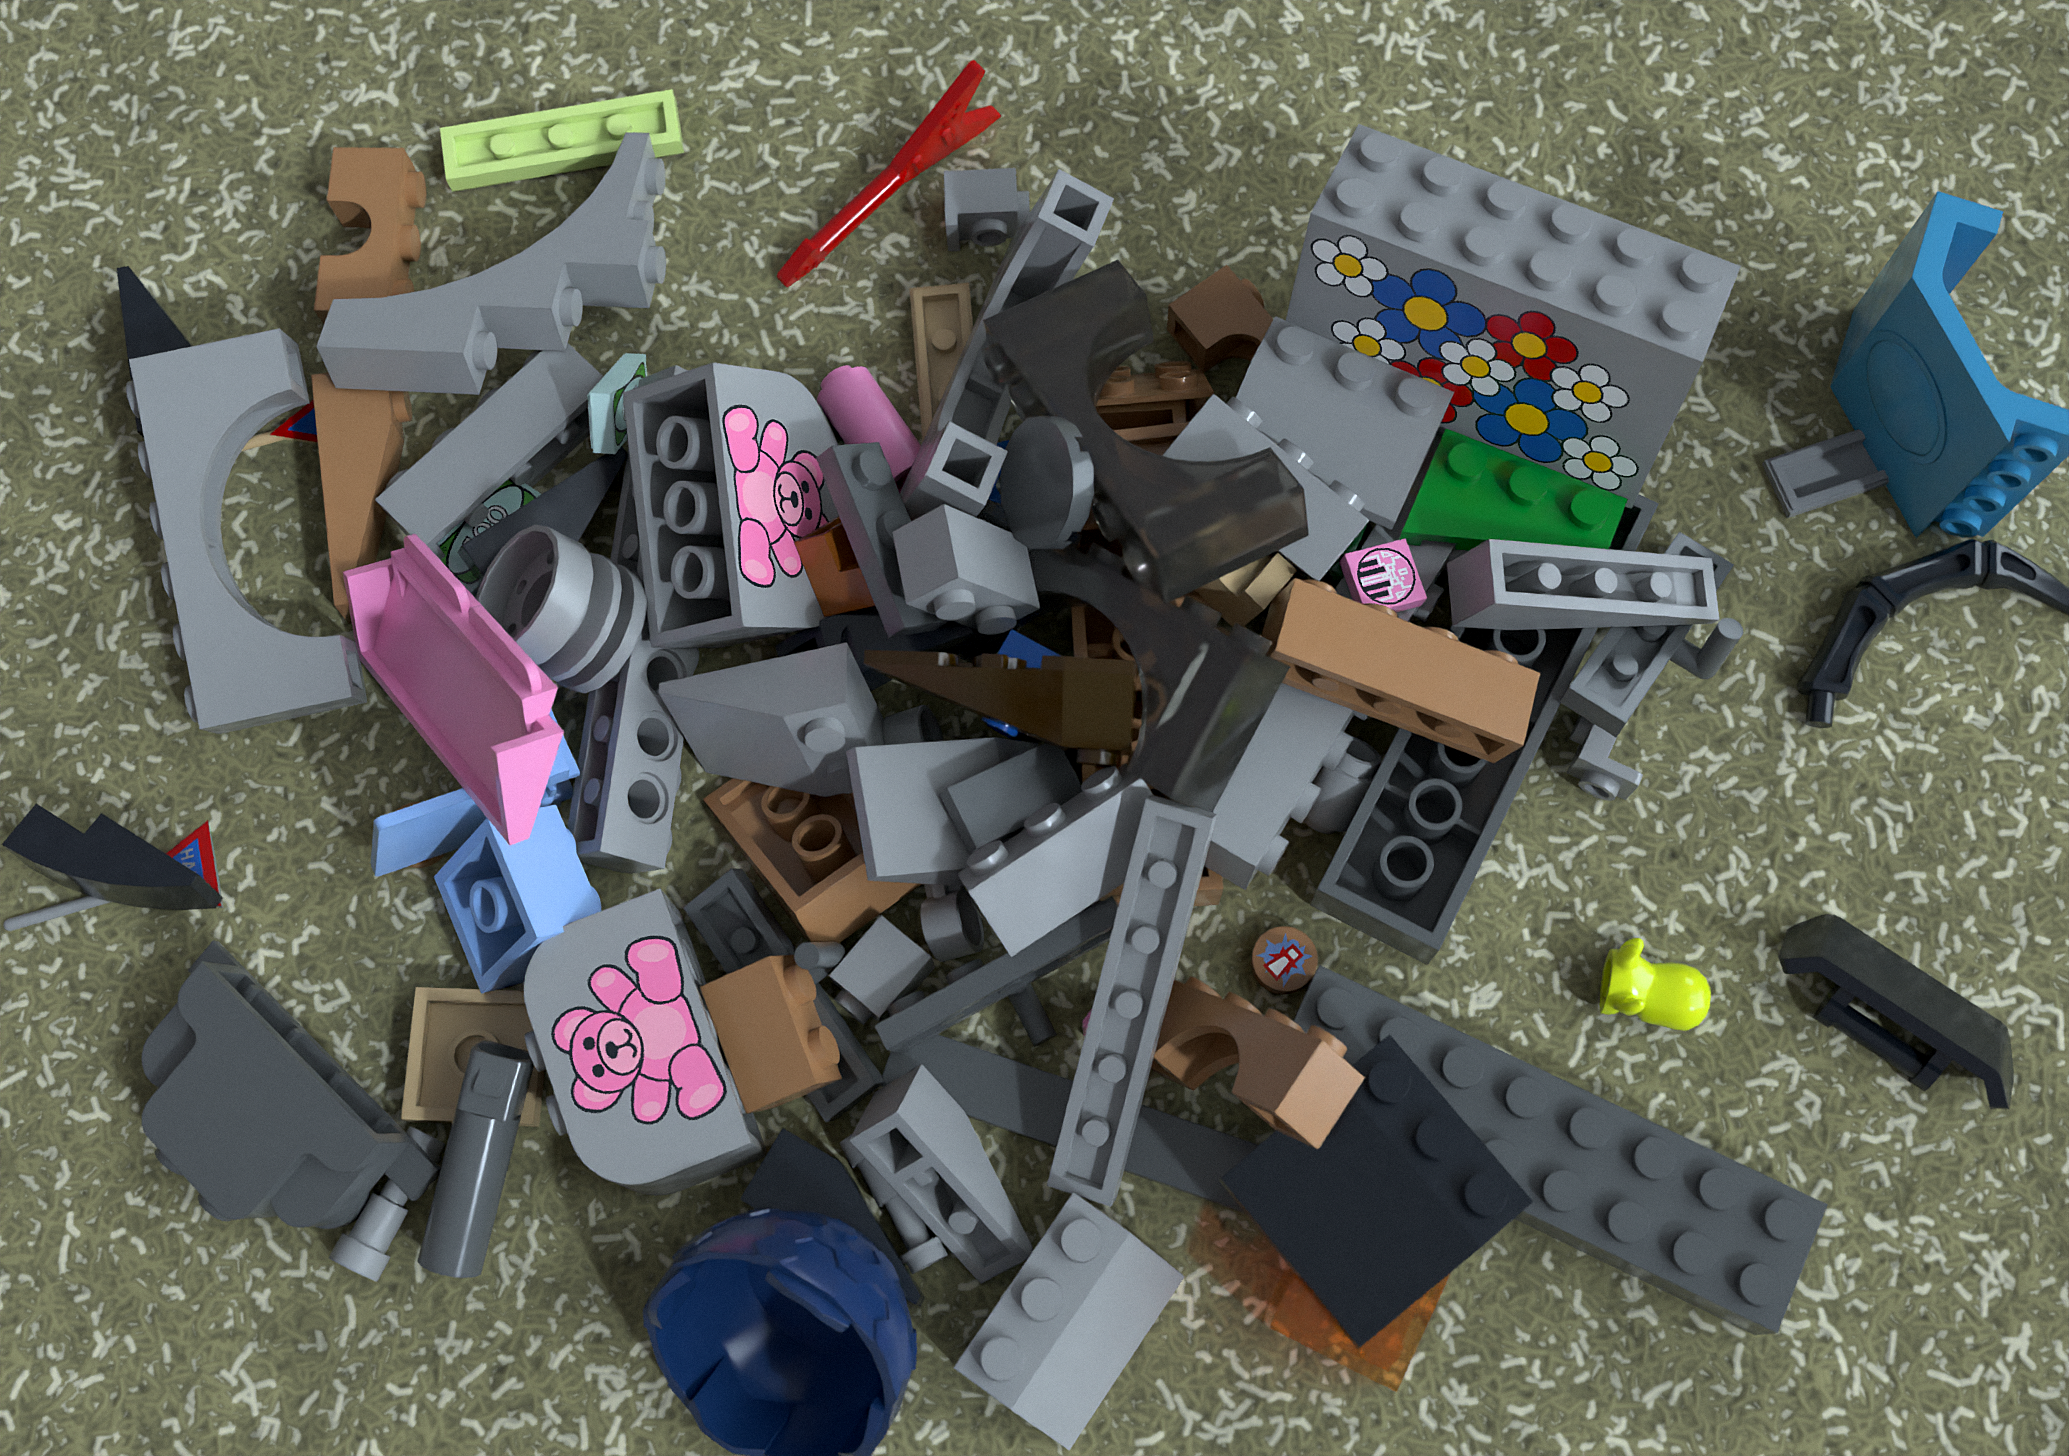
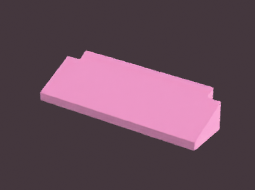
[343,534,564,845]

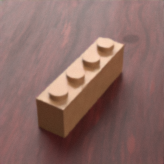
[1252,578,1540,763]

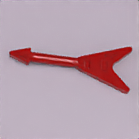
[776,60,1002,287]

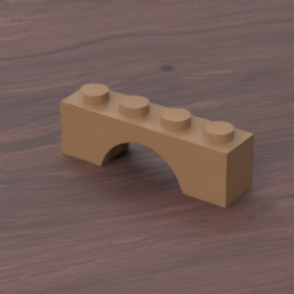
[1151,977,1364,1150]

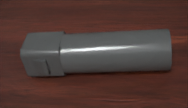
[417,1040,534,1278]

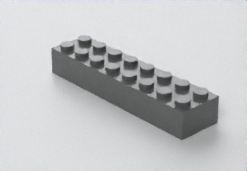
[1310,494,1659,965]
[1293,965,1828,1335]

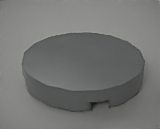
[1000,416,1094,549]

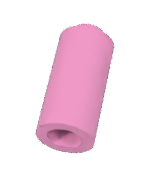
[817,365,921,493]

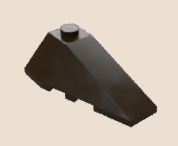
[863,650,1137,766]

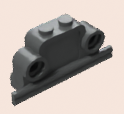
[141,940,441,1229]

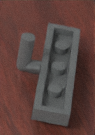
[1560,532,1743,738]
[683,868,885,1122]
[874,896,1119,1054]

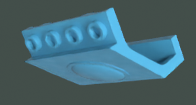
[1830,191,2069,538]

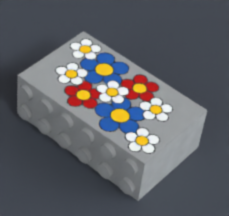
[1286,124,1741,509]

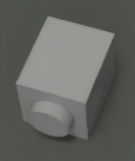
[829,915,935,1025]

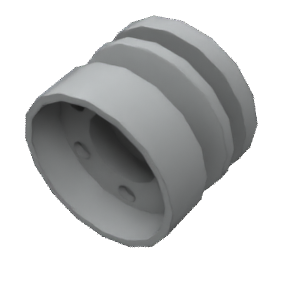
[476,525,647,694]

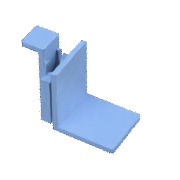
[370,709,580,877]

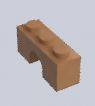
[314,147,426,324]
[1167,265,1273,373]

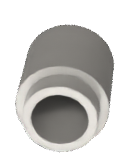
[1303,736,1381,834]

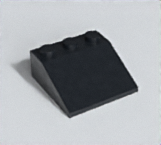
[1219,1034,1534,1349]

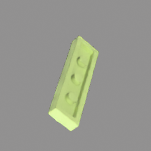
[440,89,684,191]

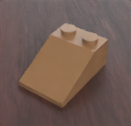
[703,778,921,943]

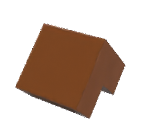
[794,516,875,617]

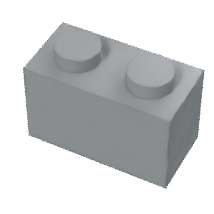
[892,504,1040,635]

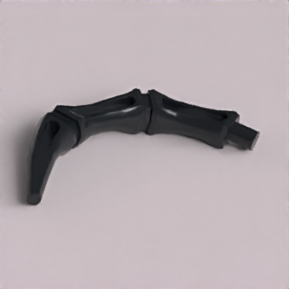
[1797,539,2069,728]

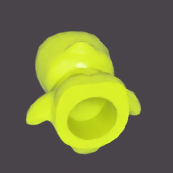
[1600,938,1711,1031]

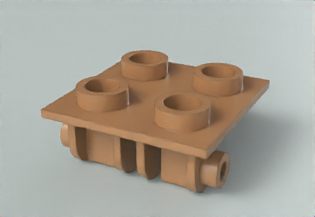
[1081,361,1213,422]

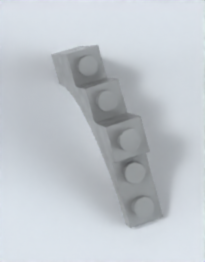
[316,132,666,395]

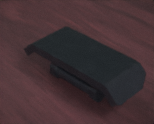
[1778,914,2014,1109]

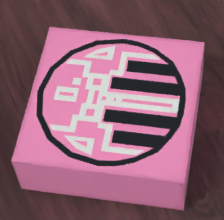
[1339,538,1427,612]

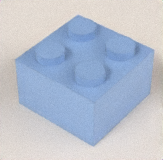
[434,805,601,993]

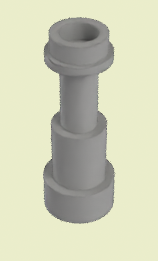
[329,1126,445,1282]
[839,1135,948,1274]

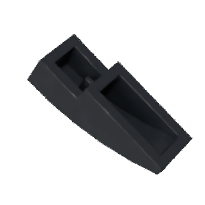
[1,803,223,910]

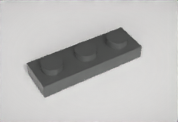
[816,442,950,638]

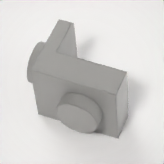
[1567,715,1643,801]

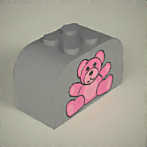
[623,363,839,648]
[524,889,767,1196]

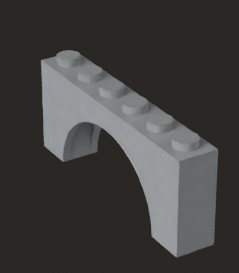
[900,169,1114,521]
[126,328,367,734]

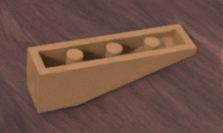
[311,373,412,624]

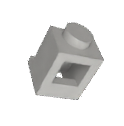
[944,168,1030,252]

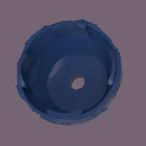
[643,1207,917,1456]

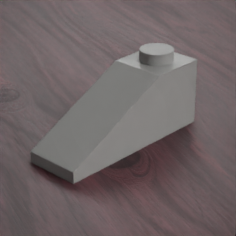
[849,1064,1033,1284]

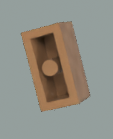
[700,955,842,1114]

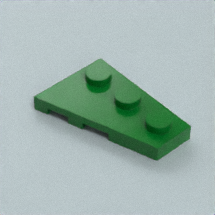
[1399,428,1628,551]

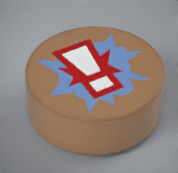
[1251,926,1318,995]

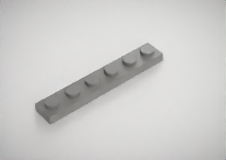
[1047,795,1217,1207]

